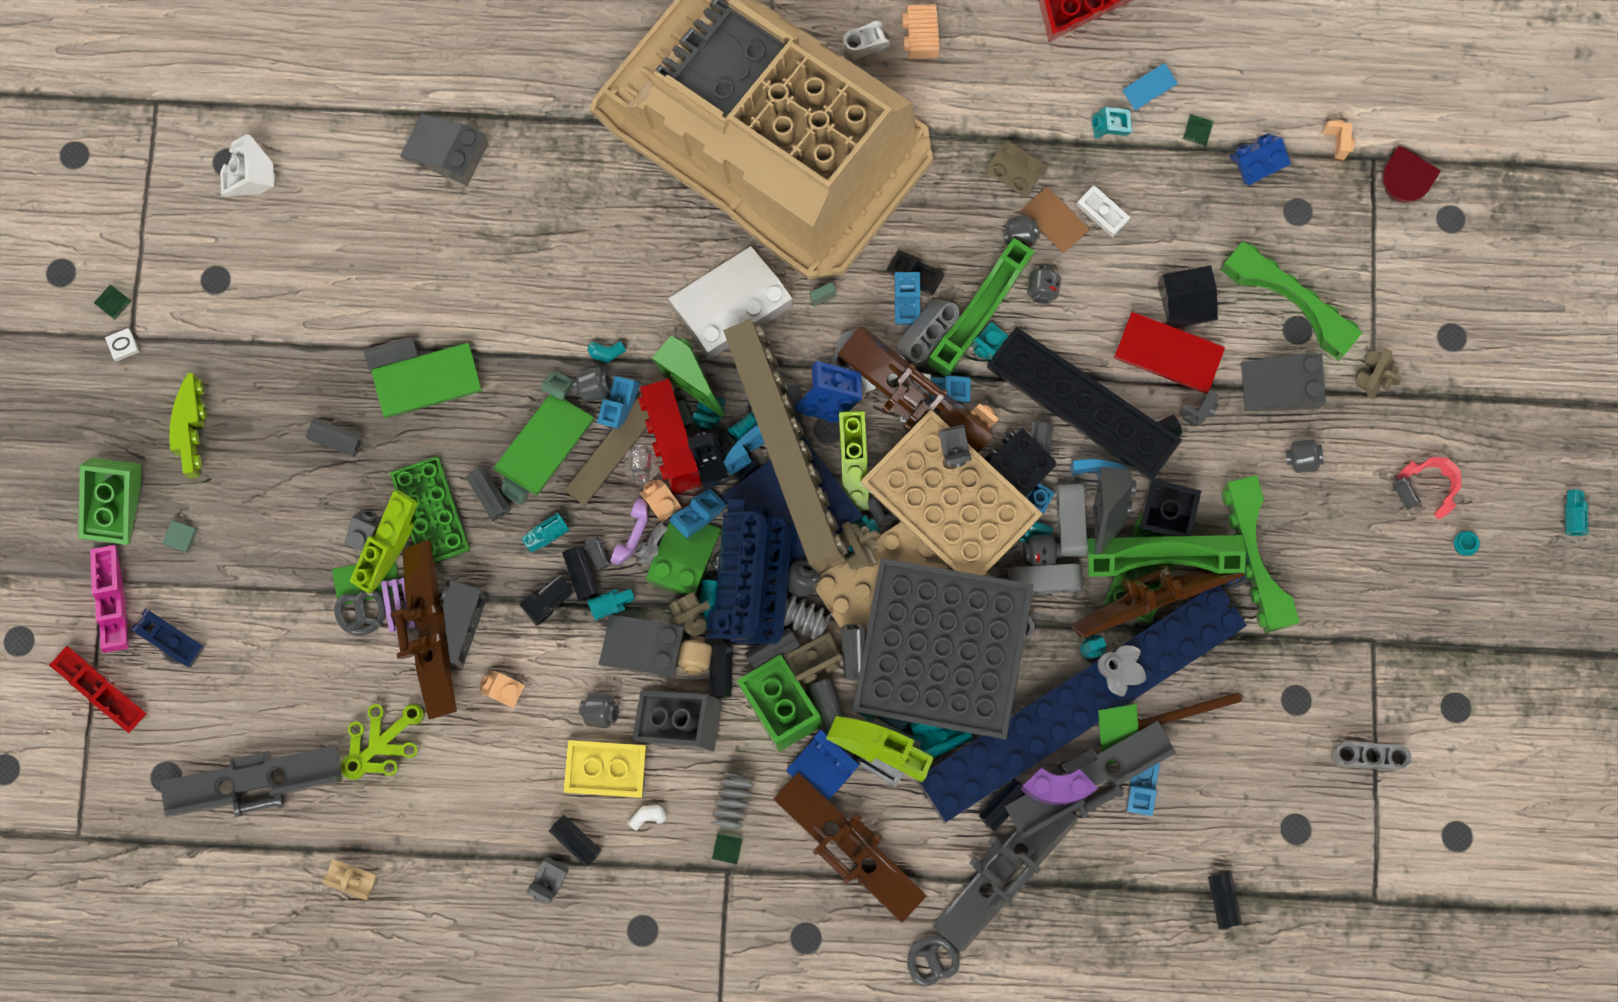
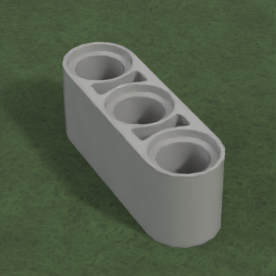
[896,299,959,363]
[1056,484,1087,557]
[1008,564,1083,595]
[1330,742,1412,770]

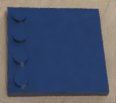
[722,437,863,570]

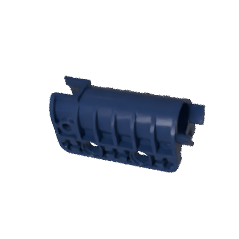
[706,499,793,645]

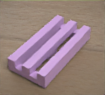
[381,578,416,633]

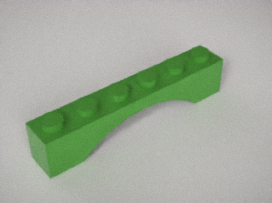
[928,238,1034,376]
[1220,241,1363,361]
[1221,475,1300,633]
[1087,535,1246,577]

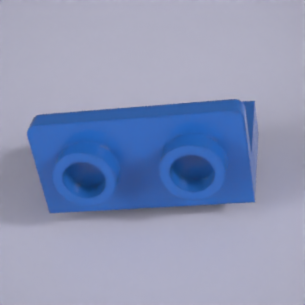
[1229,133,1291,186]

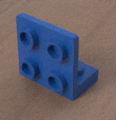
[794,361,862,423]
[786,730,859,801]

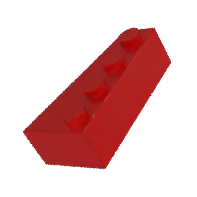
[1038,0,1133,42]
[637,379,701,495]

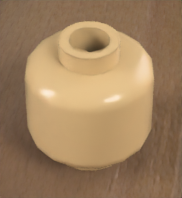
[677,636,712,676]

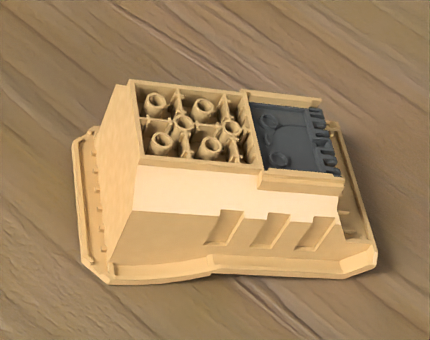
[590,0,933,280]

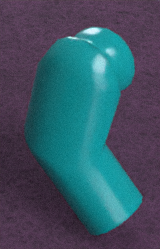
[587,341,626,363]
[1019,522,1053,542]

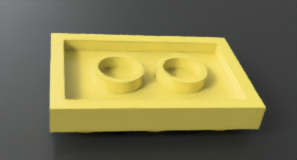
[564,740,646,798]

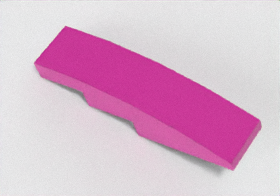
[90,545,129,653]

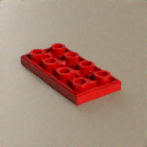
[1113,312,1226,394]

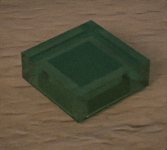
[1182,114,1214,146]
[94,284,131,320]
[712,833,743,865]

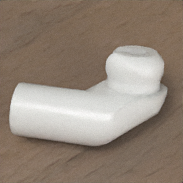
[627,805,667,831]

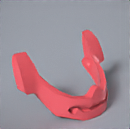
[1397,457,1462,519]

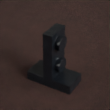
[687,432,729,488]

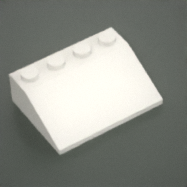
[668,246,792,360]

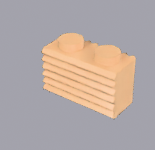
[902,4,939,59]

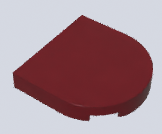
[1382,145,1441,203]

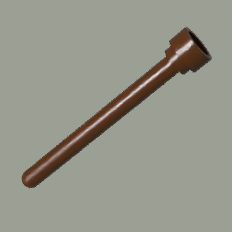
[1138,693,1243,732]

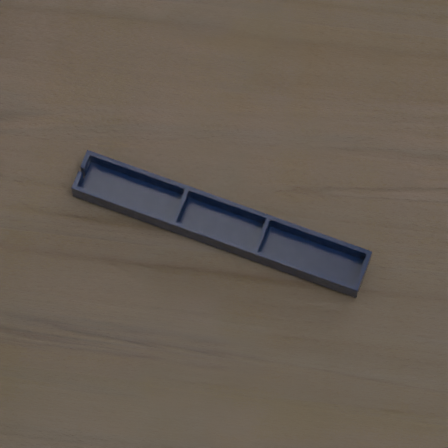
[915,585,1247,824]

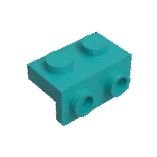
[910,723,973,757]

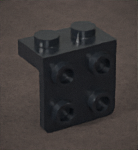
[984,428,1057,497]

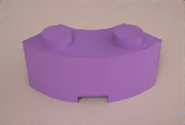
[1021,768,1097,805]

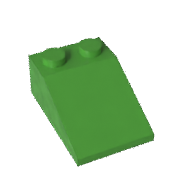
[652,335,725,417]
[78,458,141,545]
[646,513,722,597]
[737,654,823,752]

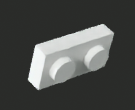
[1076,185,1131,238]

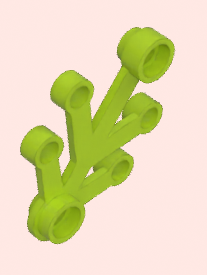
[340,704,425,780]

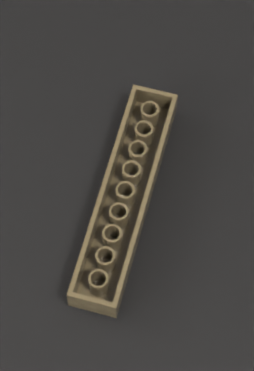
[723,319,848,573]

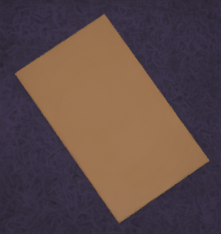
[1021,186,1090,253]

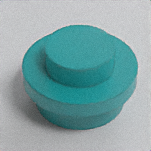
[1453,531,1480,556]

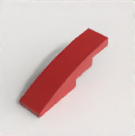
[49,645,147,733]

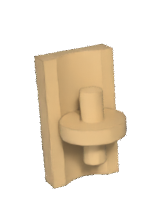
[322,858,377,900]

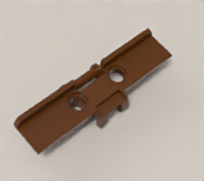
[837,327,993,453]
[390,540,457,720]
[1071,564,1245,638]
[773,773,927,923]

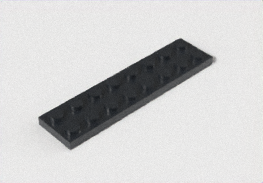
[987,327,1182,480]

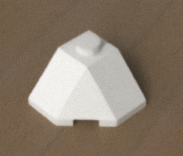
[220,134,275,197]

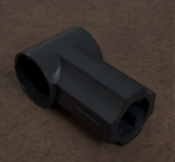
[520,575,574,626]

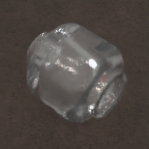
[624,445,658,484]

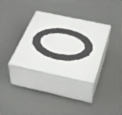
[105,328,139,362]

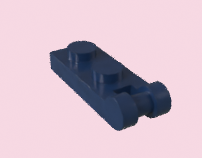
[130,608,205,668]

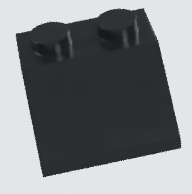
[1158,265,1218,328]
[1139,479,1202,537]

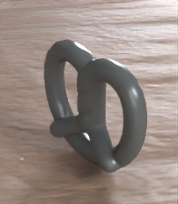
[334,590,386,635]
[907,936,960,987]

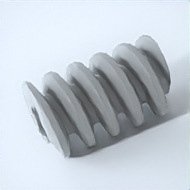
[784,594,833,640]
[710,772,755,830]

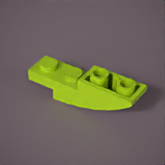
[169,373,207,479]
[839,410,869,511]
[349,490,419,594]
[826,716,934,782]

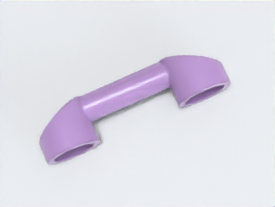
[610,497,648,565]

